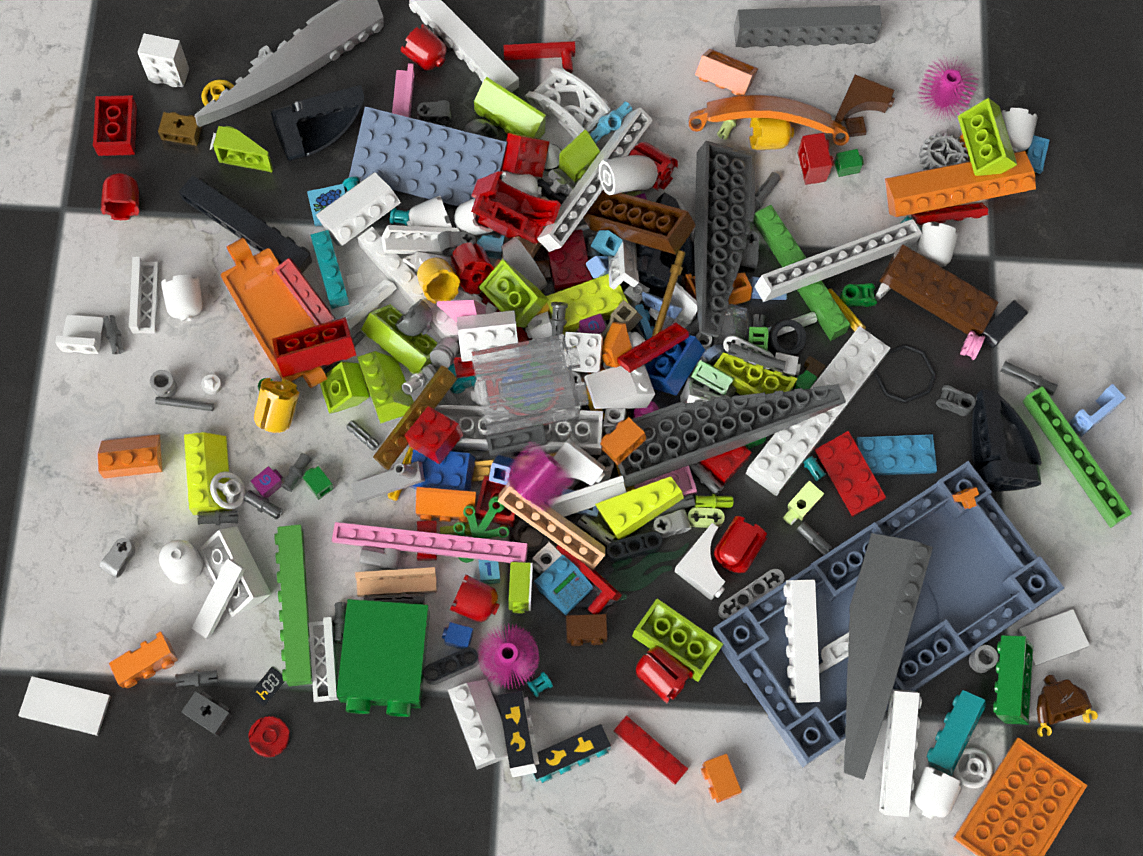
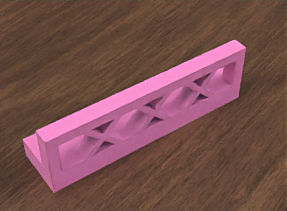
[392,63,415,118]

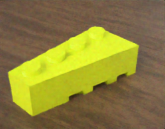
[714,352,797,395]
[595,476,684,540]

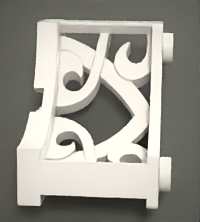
[525,67,611,139]

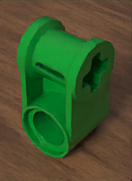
[839,283,877,307]

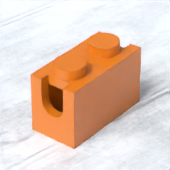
[600,417,646,465]
[701,753,742,803]

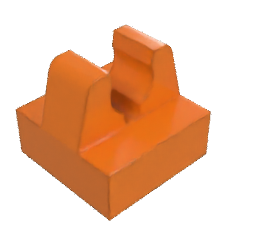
[952,487,979,509]

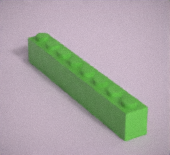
[753,205,850,341]
[1023,386,1132,528]
[274,524,313,686]

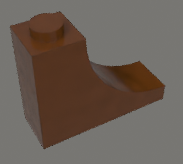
[834,74,895,125]

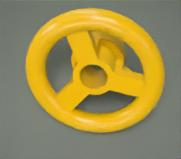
[201,80,234,106]

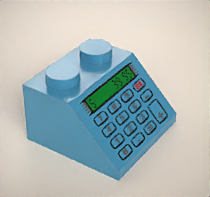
[534,554,594,615]

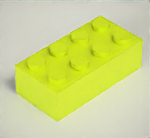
[546,274,628,336]

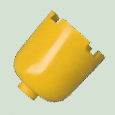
[749,118,794,150]
[417,257,460,304]

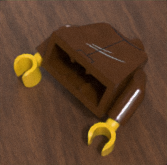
[1036,675,1098,737]

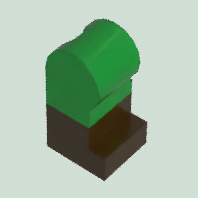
[794,355,825,390]

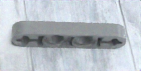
[718,569,784,620]

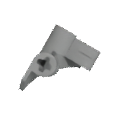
[501,237,548,291]

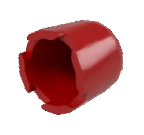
[401,24,447,70]
[101,173,139,221]
[450,574,500,622]

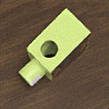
[783,481,824,525]

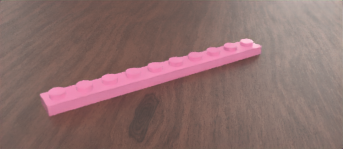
[332,522,528,563]

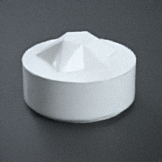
[201,374,221,395]

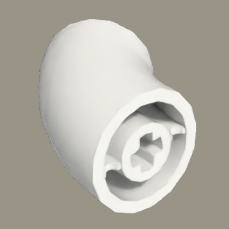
[598,155,658,195]

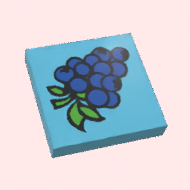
[307,184,345,227]

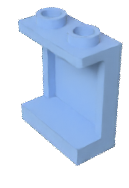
[1069,384,1126,437]

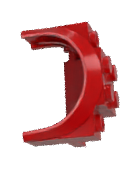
[471,171,561,244]

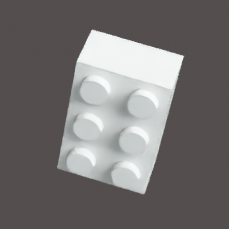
[138,33,189,87]
[457,311,519,362]

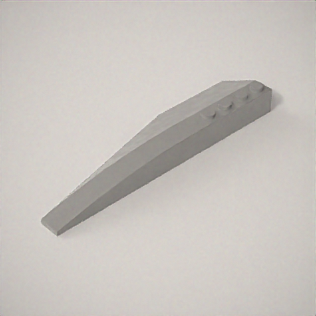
[195,0,384,127]

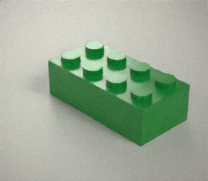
[993,635,1034,725]

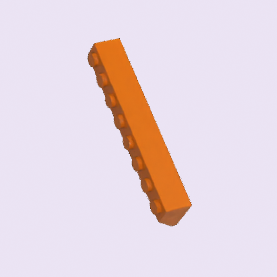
[885,151,1036,217]

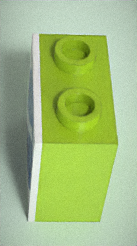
[509,562,533,613]

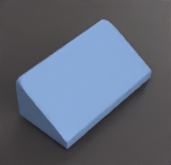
[641,292,682,319]

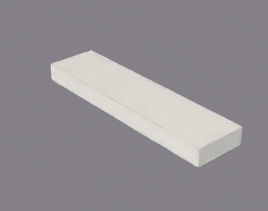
[192,559,245,639]

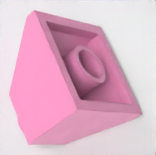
[437,300,486,322]

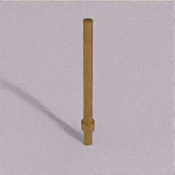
[649,251,685,362]

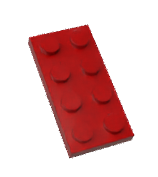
[815,431,887,517]

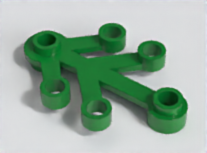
[453,495,510,563]

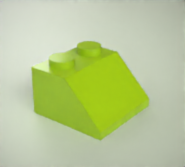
[559,130,600,183]
[320,362,369,414]

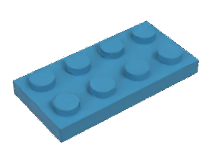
[856,434,937,475]

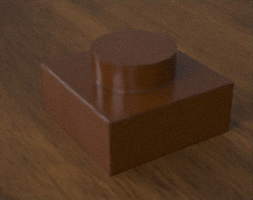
[535,260,551,280]

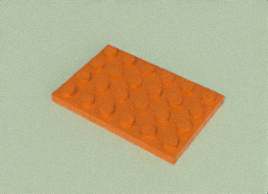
[953,738,1088,856]

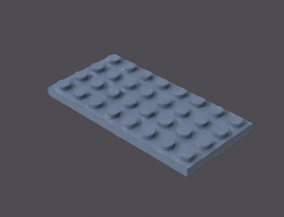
[349,107,507,206]

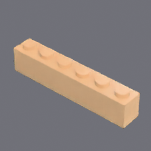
[498,479,606,570]

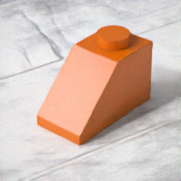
[602,322,632,368]

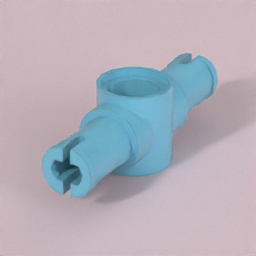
[590,101,632,144]

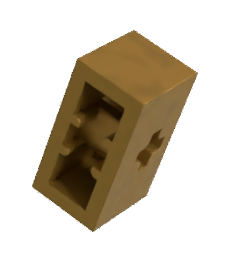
[158,112,202,146]

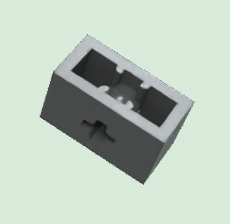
[181,691,232,736]

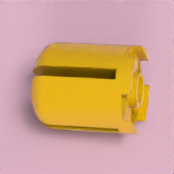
[254,378,300,433]

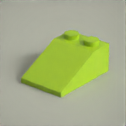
[213,126,273,172]
[479,259,549,328]

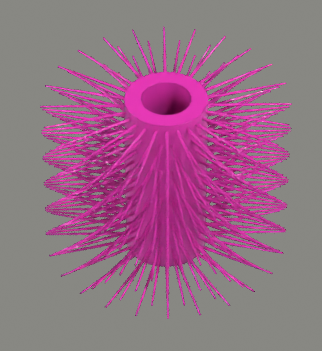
[918,56,979,120]
[502,441,573,513]
[478,623,540,689]

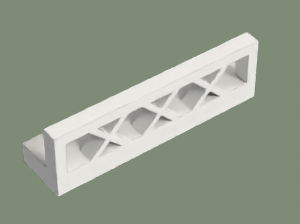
[381,225,459,256]
[608,239,639,290]
[129,257,159,334]
[547,476,626,517]
[309,617,339,702]

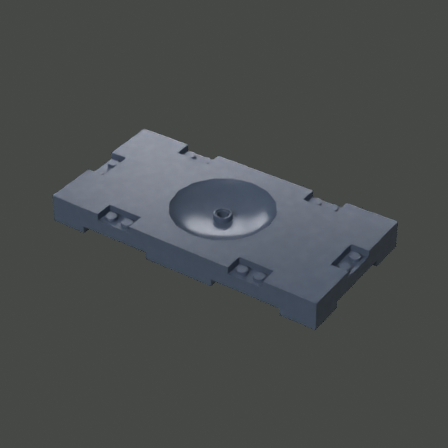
[711,461,1064,768]

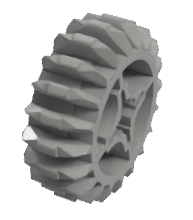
[919,132,969,170]

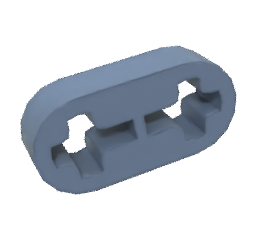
[703,345,728,363]

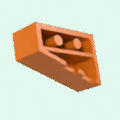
[685,273,752,314]
[109,631,178,688]

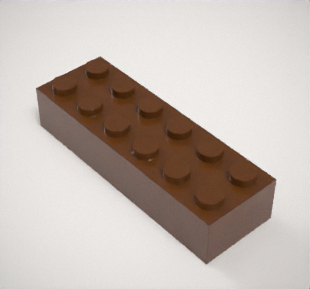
[583,190,696,254]
[879,244,999,336]

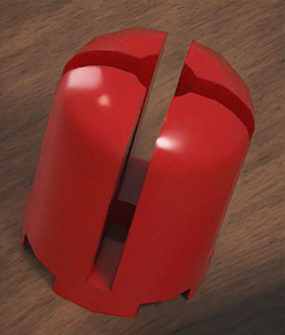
[628,142,679,191]
[450,242,494,294]
[714,516,767,573]
[636,646,694,704]

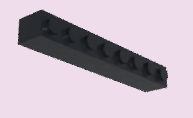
[179,175,312,274]

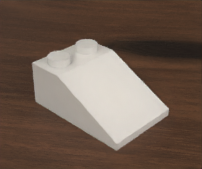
[584,365,655,409]

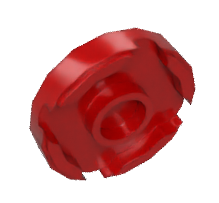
[249,716,290,757]

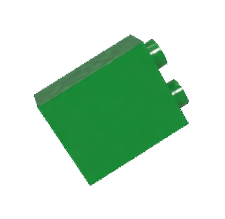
[337,599,430,717]

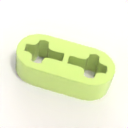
[687,508,725,528]

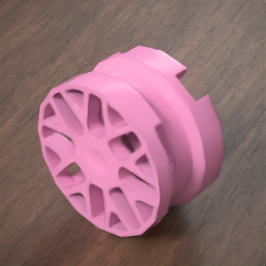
[960,331,985,360]

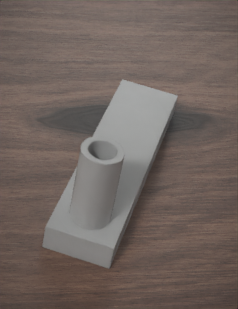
[351,461,425,503]

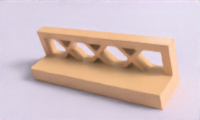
[355,567,437,597]

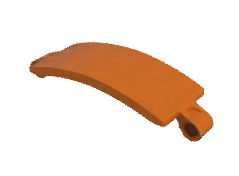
[688,95,849,146]
[221,238,327,389]

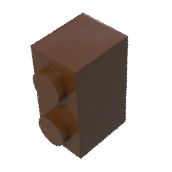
[566,614,607,646]

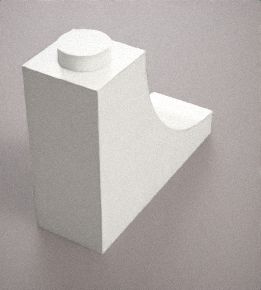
[550,438,605,486]
[674,523,725,601]

